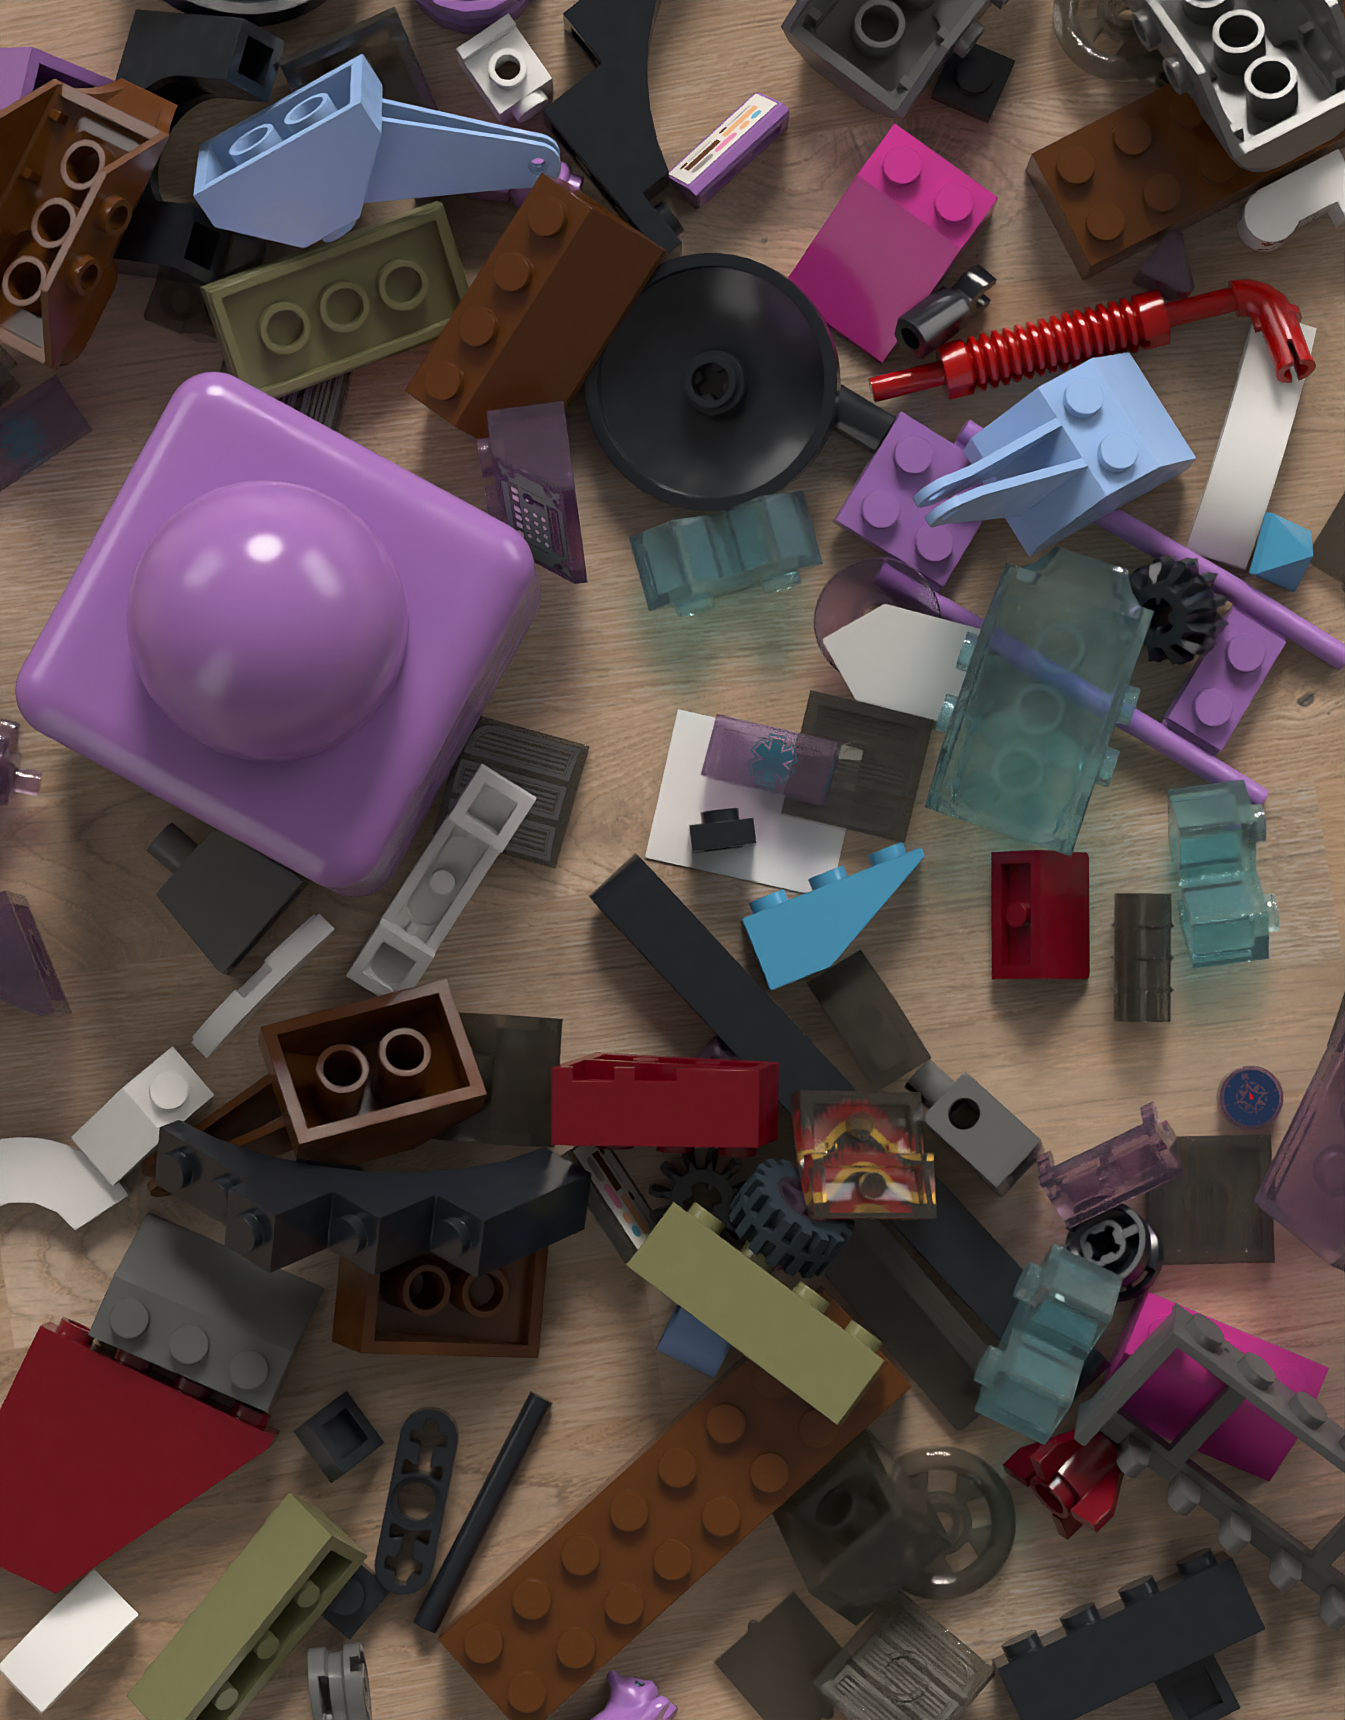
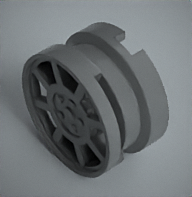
[307,1642,372,1720]

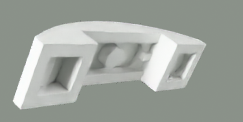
[1185,322,1317,570]
[346,764,536,996]

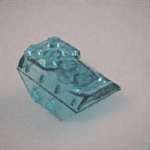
[925,546,1154,856]

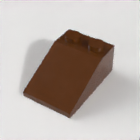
[332,1246,549,1358]

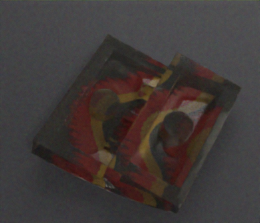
[791,1090,937,1220]

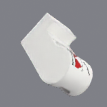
[1237,149,1345,252]

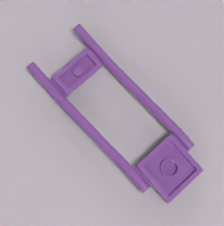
[832,411,1345,811]

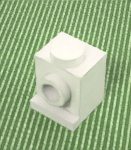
[456,13,553,125]

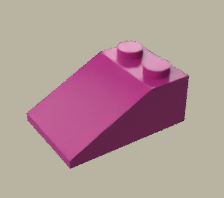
[788,123,998,365]

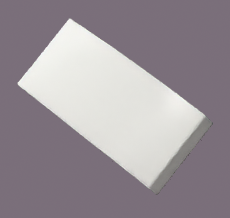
[0,1569,139,1715]

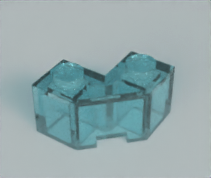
[629,490,823,617]
[1168,779,1279,969]
[973,1243,1123,1445]

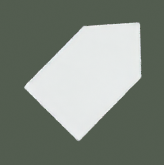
[823,604,988,726]

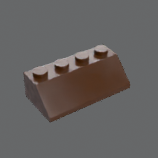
[405,173,667,466]

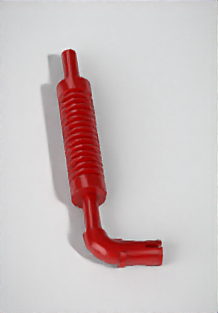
[868,279,1316,403]

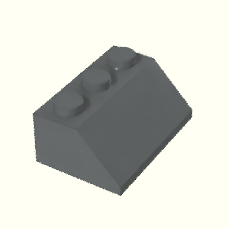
[88,1212,324,1412]

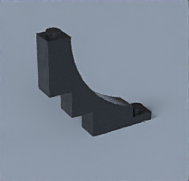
[543,0,684,264]

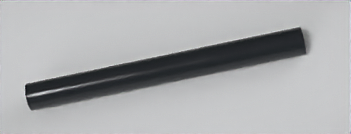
[413,1391,553,1633]

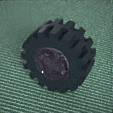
[729,1159,855,1278]

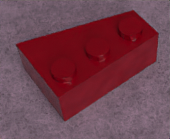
[551,1052,779,1157]

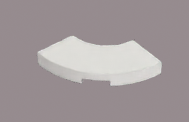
[191,914,335,1058]
[0,1137,132,1230]

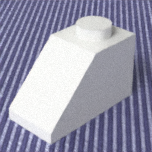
[71,1046,214,1187]

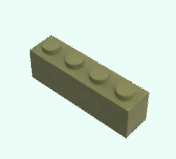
[626,1202,888,1426]
[127,1492,368,1720]

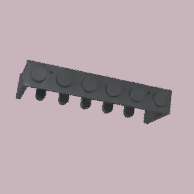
[1074,1303,1345,1631]

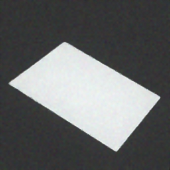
[645,709,863,893]

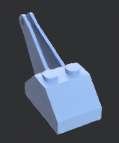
[193,54,561,248]
[912,352,1196,557]

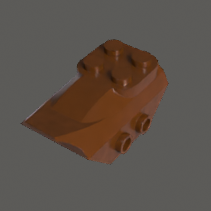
[0,78,178,370]

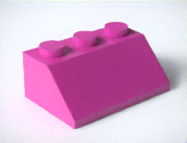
[1097,1291,1329,1482]

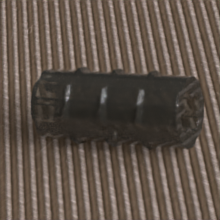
[1110,893,1174,1022]

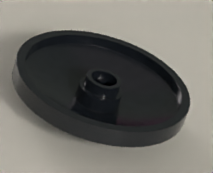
[585,253,841,511]

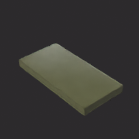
[200,201,469,399]

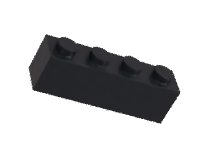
[992,1548,1265,1720]

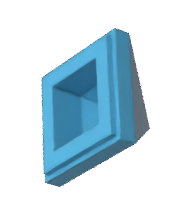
[1249,512,1313,592]

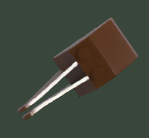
[141,978,487,1197]

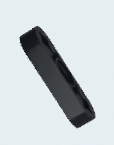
[374,1407,459,1595]

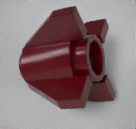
[1002,1426,1124,1540]

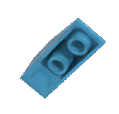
[741,842,925,991]

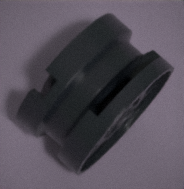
[1061,1200,1164,1302]

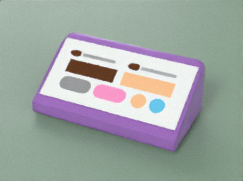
[669,93,790,209]

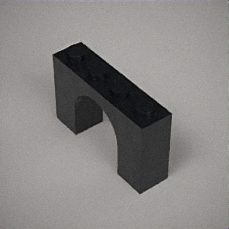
[113,9,286,285]

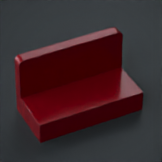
[991,850,1090,980]

